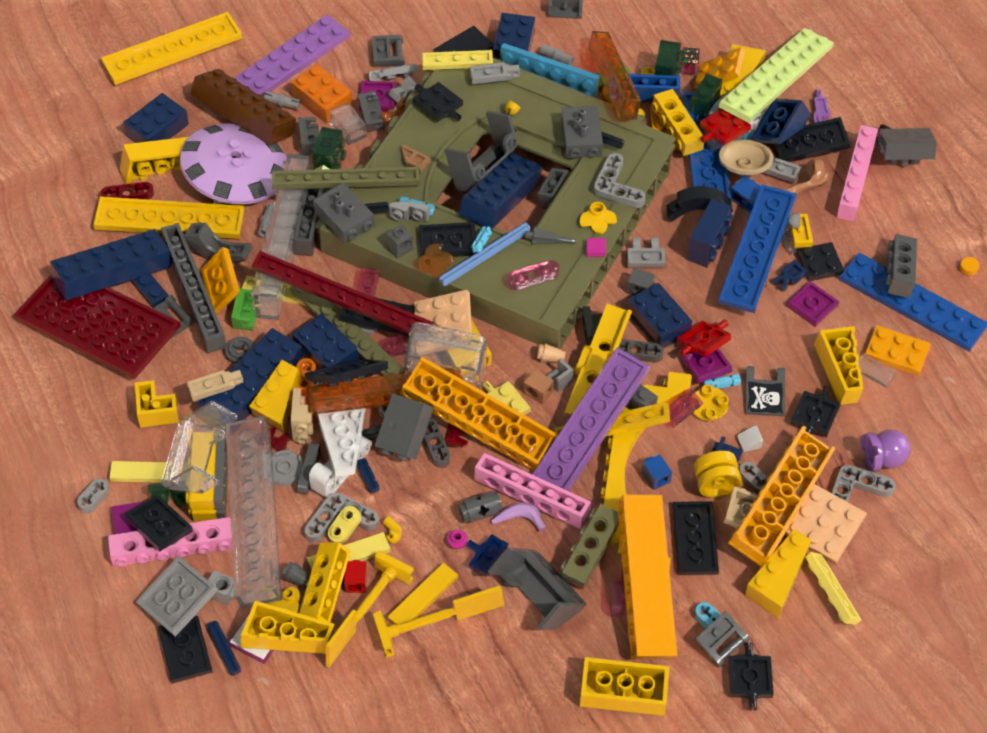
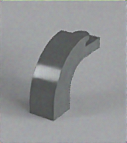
[184,223,253,266]

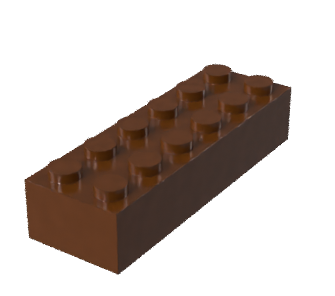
[190,69,296,145]

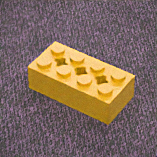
[580,657,670,716]

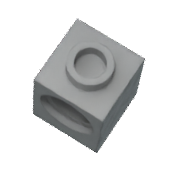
[208,570,238,605]

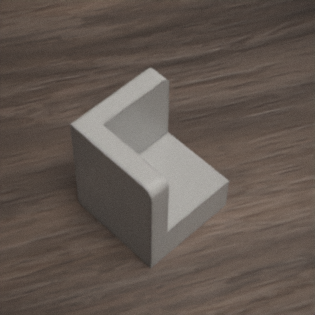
[389,76,417,106]
[547,358,573,393]

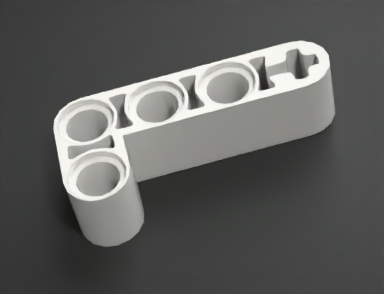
[309,436,372,498]

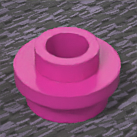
[447,530,468,550]

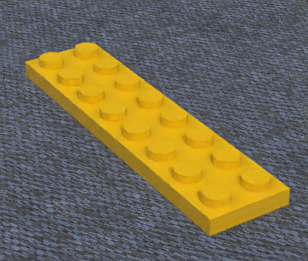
[101,12,242,85]
[94,197,245,239]

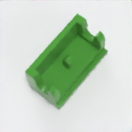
[231,288,260,331]

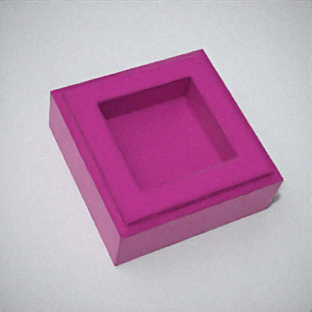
[587,238,606,257]

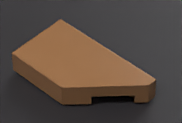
[402,144,431,174]

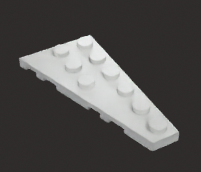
[312,387,369,477]

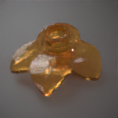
[383,97,406,126]
[418,244,455,279]

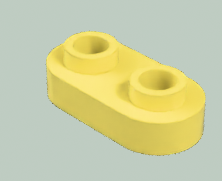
[328,506,361,544]

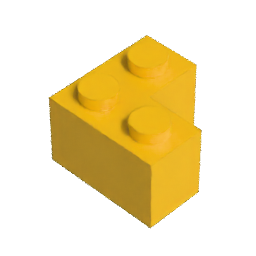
[135,380,179,428]

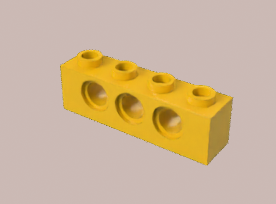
[651,89,704,156]
[299,542,351,622]

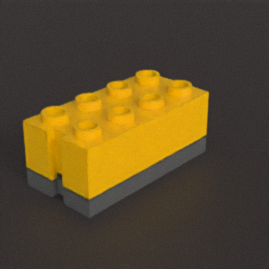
[186,432,229,522]

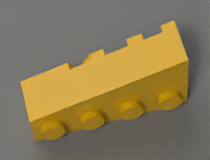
[814,326,863,405]
[745,529,811,619]

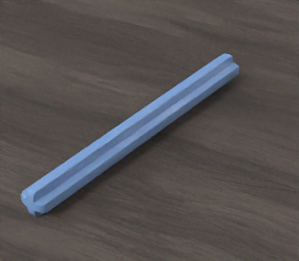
[439,222,530,286]

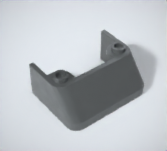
[444,111,518,193]
[488,548,586,630]

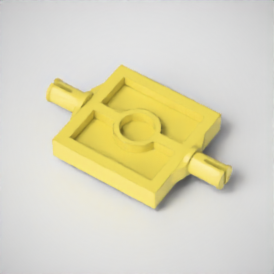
[482,381,531,415]

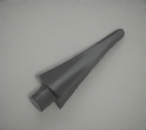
[525,227,577,244]

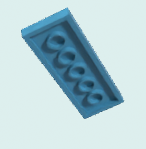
[500,43,600,98]

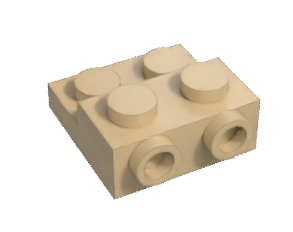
[291,388,313,444]
[723,486,758,528]

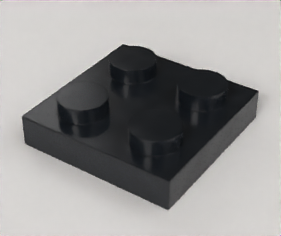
[796,242,844,282]

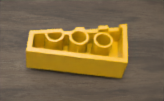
[719,44,766,99]
[120,137,189,184]
[241,601,335,654]

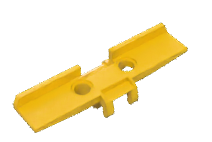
[565,304,632,415]

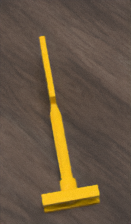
[326,550,414,668]
[373,585,505,658]

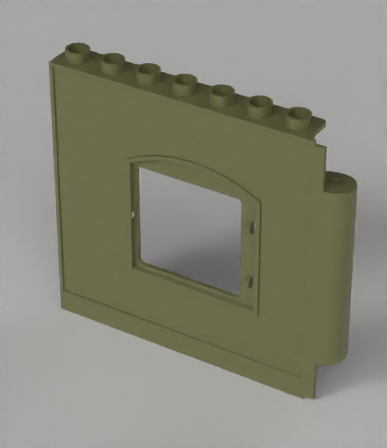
[315,50,676,349]

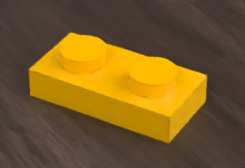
[790,214,813,248]

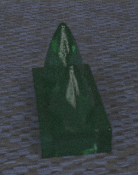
[148,479,189,506]

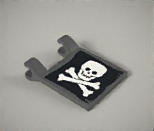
[745,366,785,417]

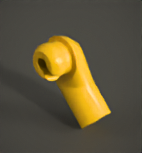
[383,516,402,544]

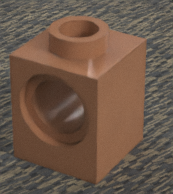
[523,370,554,404]

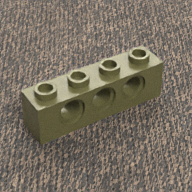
[560,503,619,590]

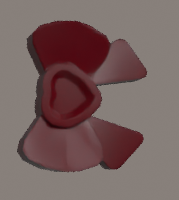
[445,423,468,448]
[259,428,290,452]

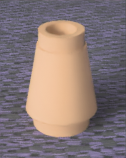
[537,343,566,362]

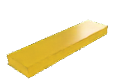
[387,563,458,625]

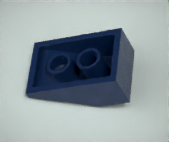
[750,98,811,144]

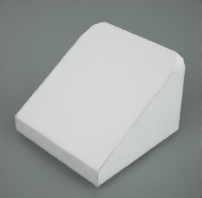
[737,425,763,453]

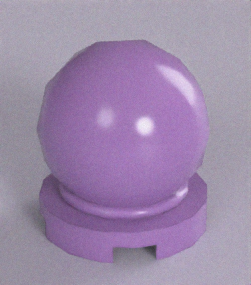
[861,430,911,472]

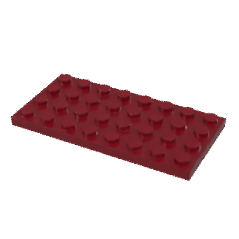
[14,274,181,379]

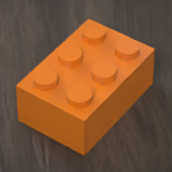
[291,64,353,124]

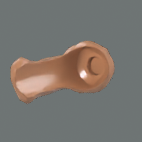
[782,159,830,194]

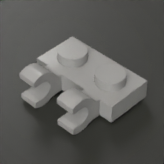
[627,237,665,268]

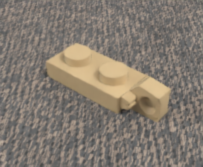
[187,370,243,401]

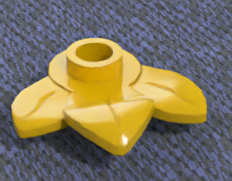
[580,202,617,234]
[265,587,301,613]

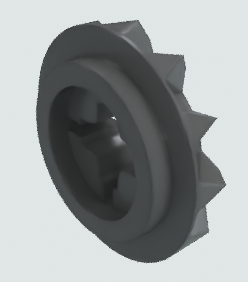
[225,337,255,363]

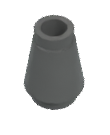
[282,562,310,588]

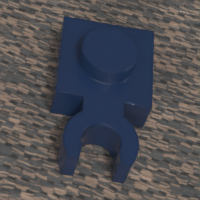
[774,259,808,291]

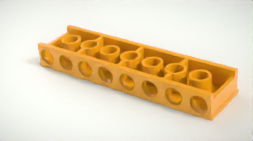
[400,357,556,471]
[728,426,836,567]
[617,494,677,660]

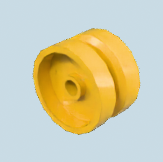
[693,451,742,498]

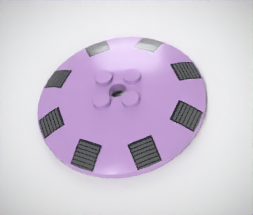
[180,124,288,204]

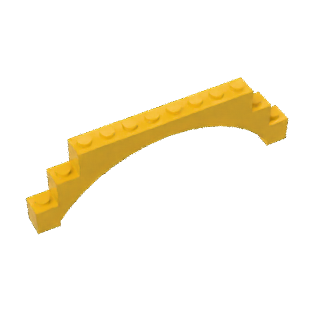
[596,372,692,570]

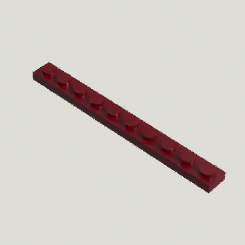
[252,251,434,341]

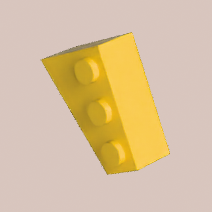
[249,360,302,433]

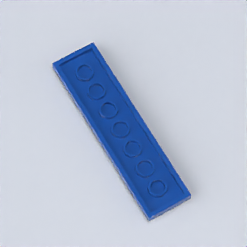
[682,92,731,199]
[718,184,797,313]
[839,252,987,352]

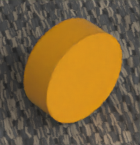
[960,257,980,276]

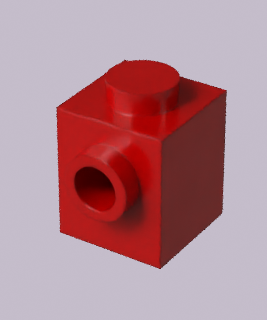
[342,560,367,593]

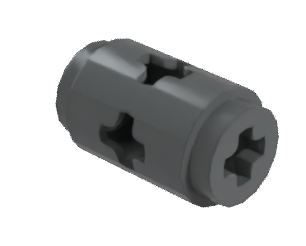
[458,491,503,523]

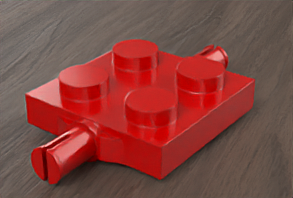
[700,109,751,146]
[677,319,731,358]

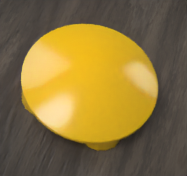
[690,384,729,421]

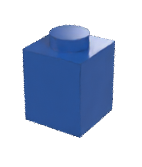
[642,454,672,490]

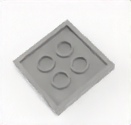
[136,556,218,637]

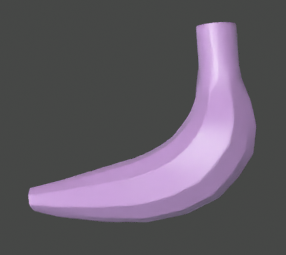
[491,502,546,532]

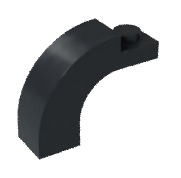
[666,186,733,221]

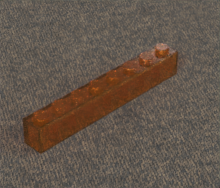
[588,31,641,121]
[307,367,464,415]

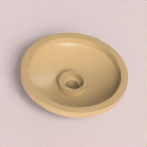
[719,140,773,176]

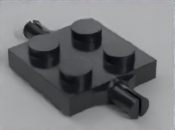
[413,82,463,122]
[790,386,841,438]
[728,642,774,711]

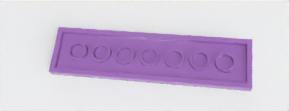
[234,15,350,97]
[532,347,651,491]

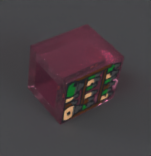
[680,47,700,76]

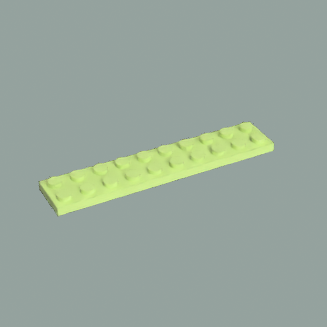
[719,28,834,123]

